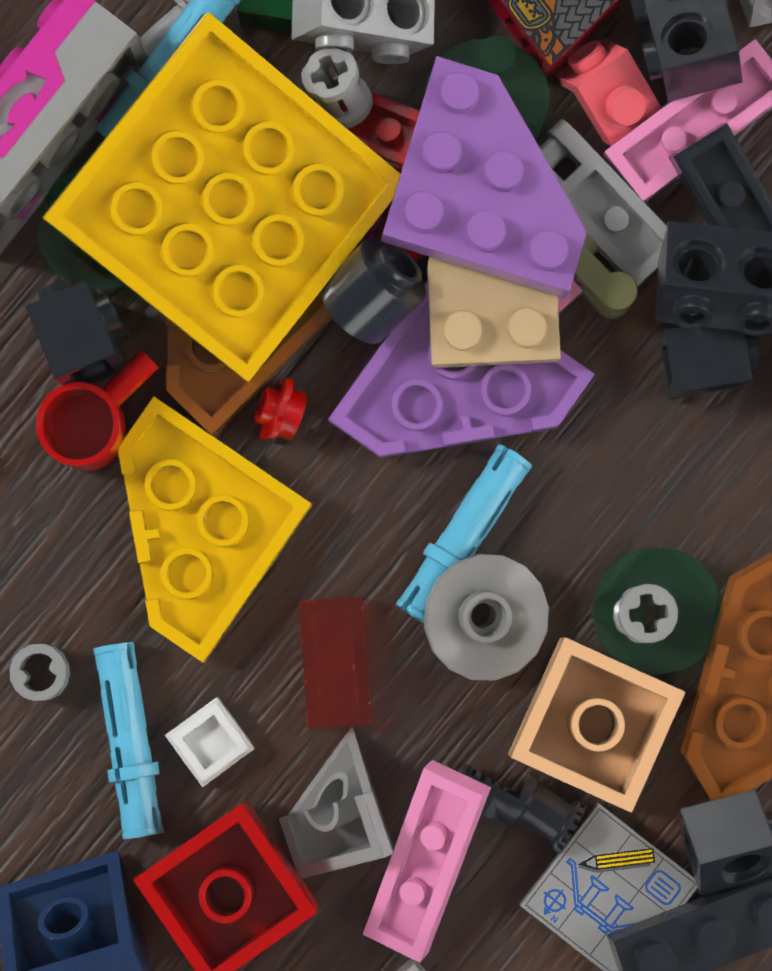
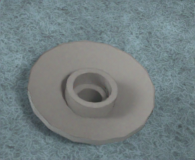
[424,554,549,681]

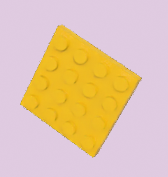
[42,12,401,382]

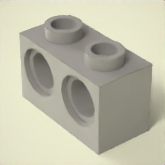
[292,0,435,64]

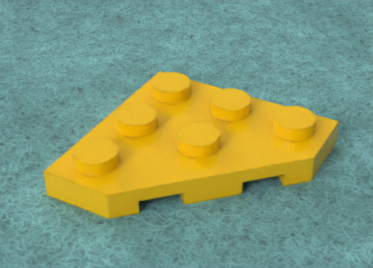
[118,396,312,663]

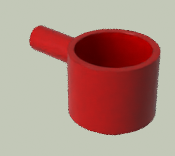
[36,350,159,471]

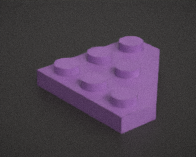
[380,56,587,298]
[328,280,595,458]

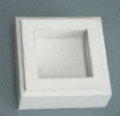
[165,697,255,787]

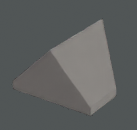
[279,726,393,879]

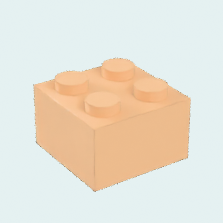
[508,637,685,813]

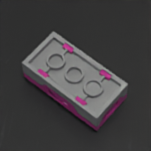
[0,0,147,255]

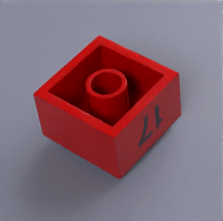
[133,799,320,971]

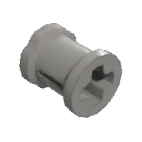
[301,47,373,128]
[613,584,678,643]

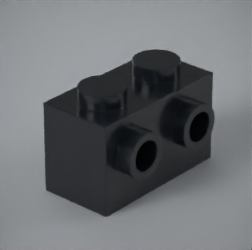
[25,278,130,385]

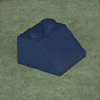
[0,851,151,971]

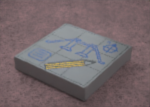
[519,802,698,971]

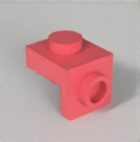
[555,39,662,146]

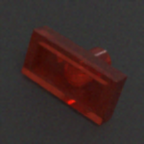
[299,596,372,729]

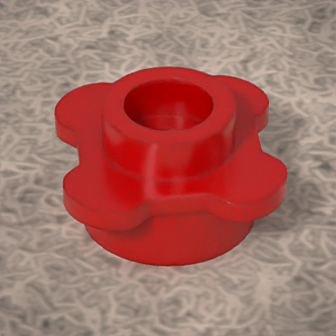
[255,378,307,440]

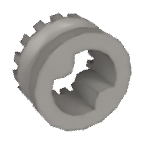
[9,644,71,701]

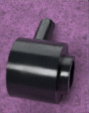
[321,238,426,344]

